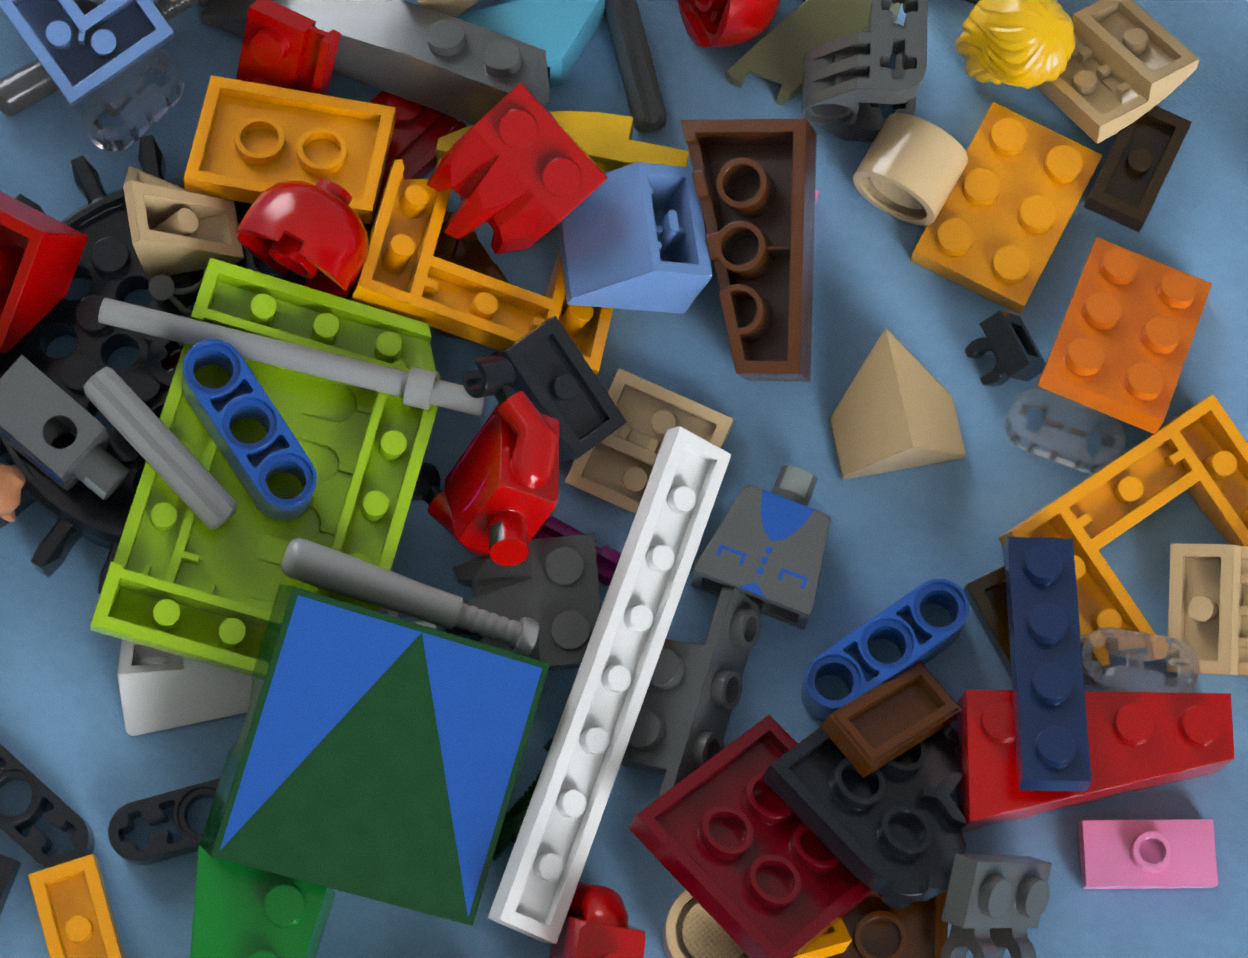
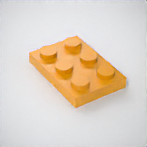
[183,75,396,225]
[910,102,1103,315]

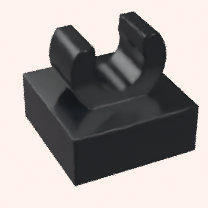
[965,310,1046,387]

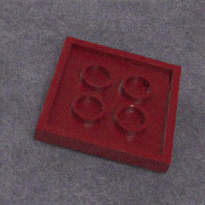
[628,715,873,958]

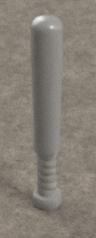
[281,538,539,657]

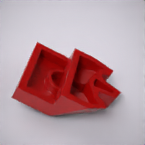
[427,82,608,255]

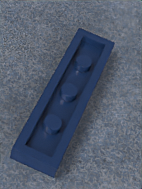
[1004,537,1092,792]

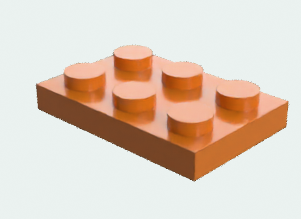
[1037,237,1212,435]

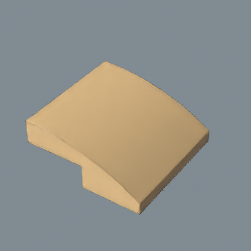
[1035,0,1199,144]
[565,368,735,514]
[1167,543,1248,676]

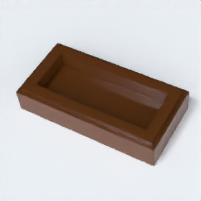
[821,661,962,778]

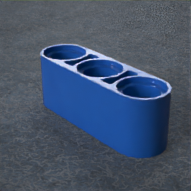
[182,339,316,522]
[801,579,969,722]

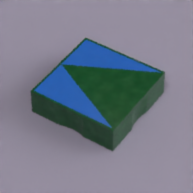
[200,584,550,926]

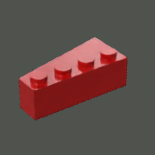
[955,689,1235,833]

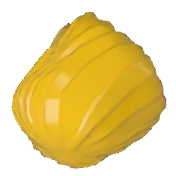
[955,0,1076,90]

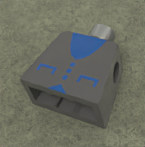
[0,355,130,500]
[691,465,830,630]

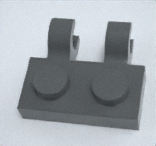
[941,854,1052,958]

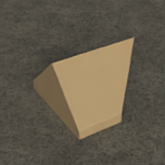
[123,166,244,279]
[829,328,966,480]

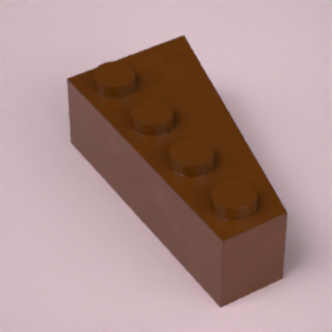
[680,119,817,382]

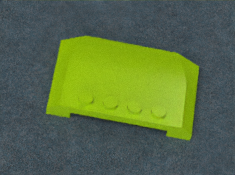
[90,258,440,676]

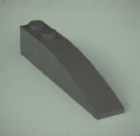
[201,0,550,125]

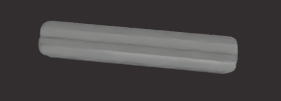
[84,367,237,530]

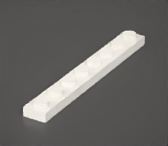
[488,426,732,944]

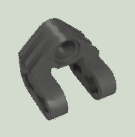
[801,0,928,142]

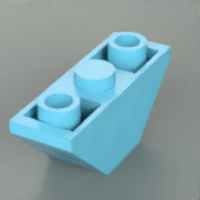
[457,0,605,88]

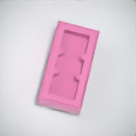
[1078,819,1218,889]

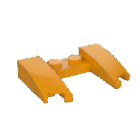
[349,158,613,375]
[998,394,1248,667]

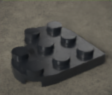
[762,724,966,909]

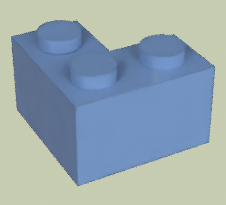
[0,0,174,108]

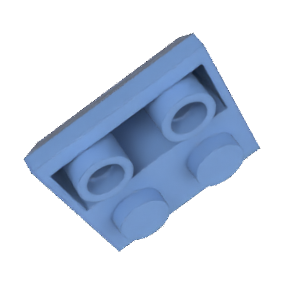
[557,162,712,314]

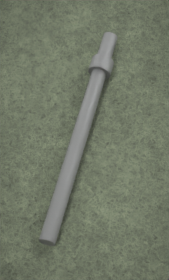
[98,297,486,417]

